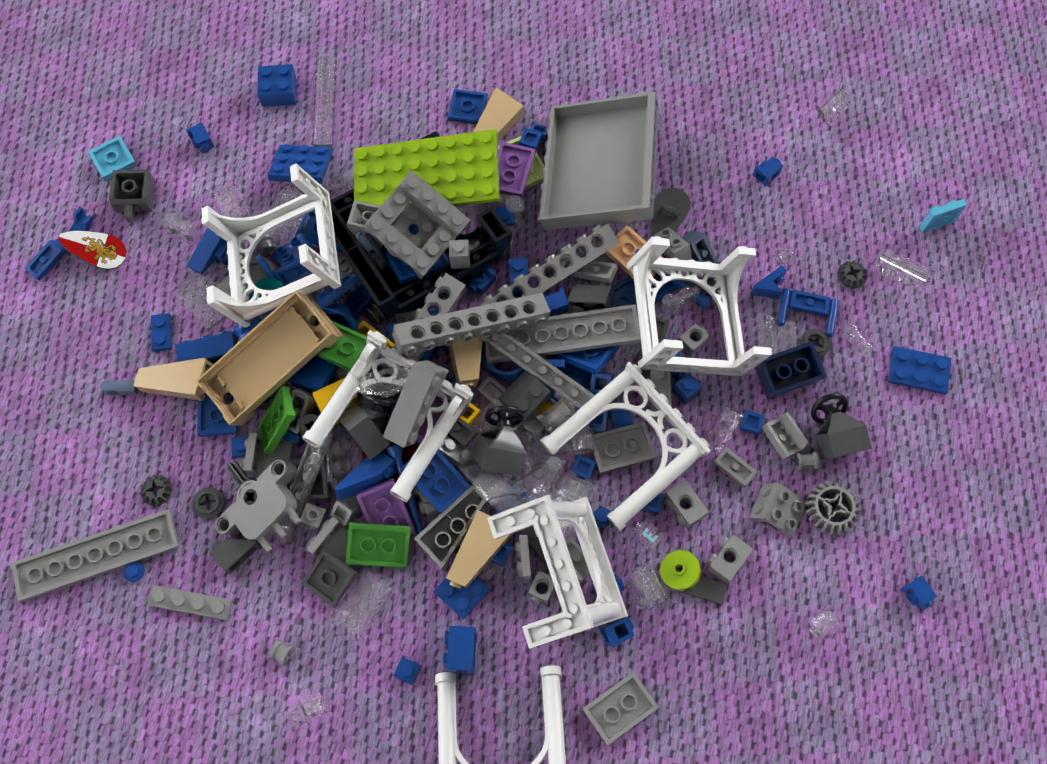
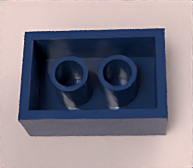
[755,341,827,399]

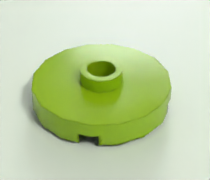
[660,550,701,591]

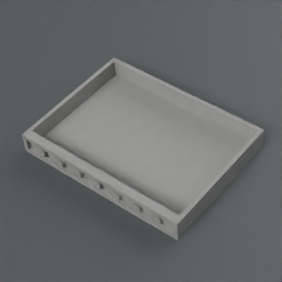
[538,92,659,231]

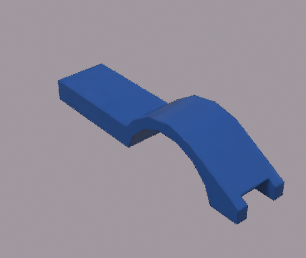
[25,206,94,281]
[480,358,567,382]

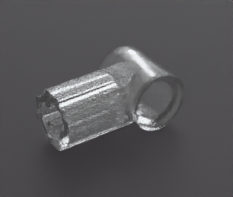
[330,168,354,197]

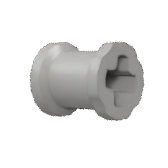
[795,452,819,471]

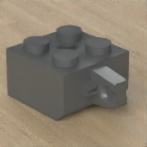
[109,170,155,222]

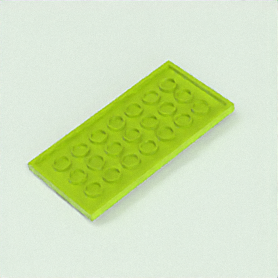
[354,129,500,213]

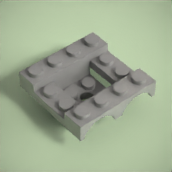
[361,170,470,279]

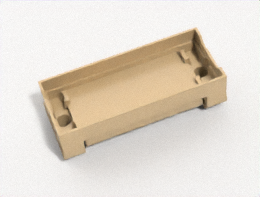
[195,291,343,426]

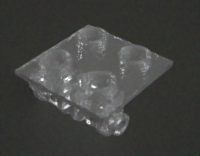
[758,315,796,355]

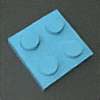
[88,136,137,181]
[919,199,967,233]

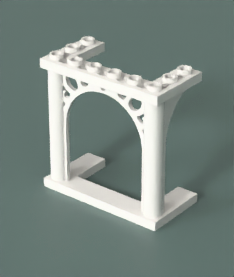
[201,164,341,328]
[627,236,772,376]
[487,495,628,649]

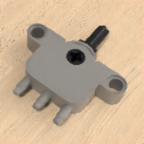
[215,460,301,553]

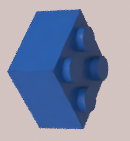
[258,64,296,107]
[443,626,477,675]

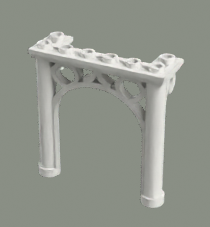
[302,330,474,502]
[540,362,711,531]
[435,665,566,764]

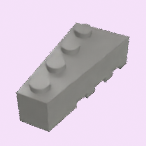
[383,360,449,448]
[414,484,488,571]

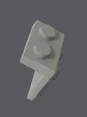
[241,432,293,477]
[750,483,806,536]
[307,516,352,567]

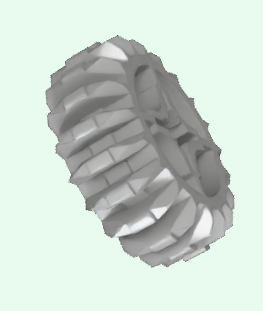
[805,481,861,535]

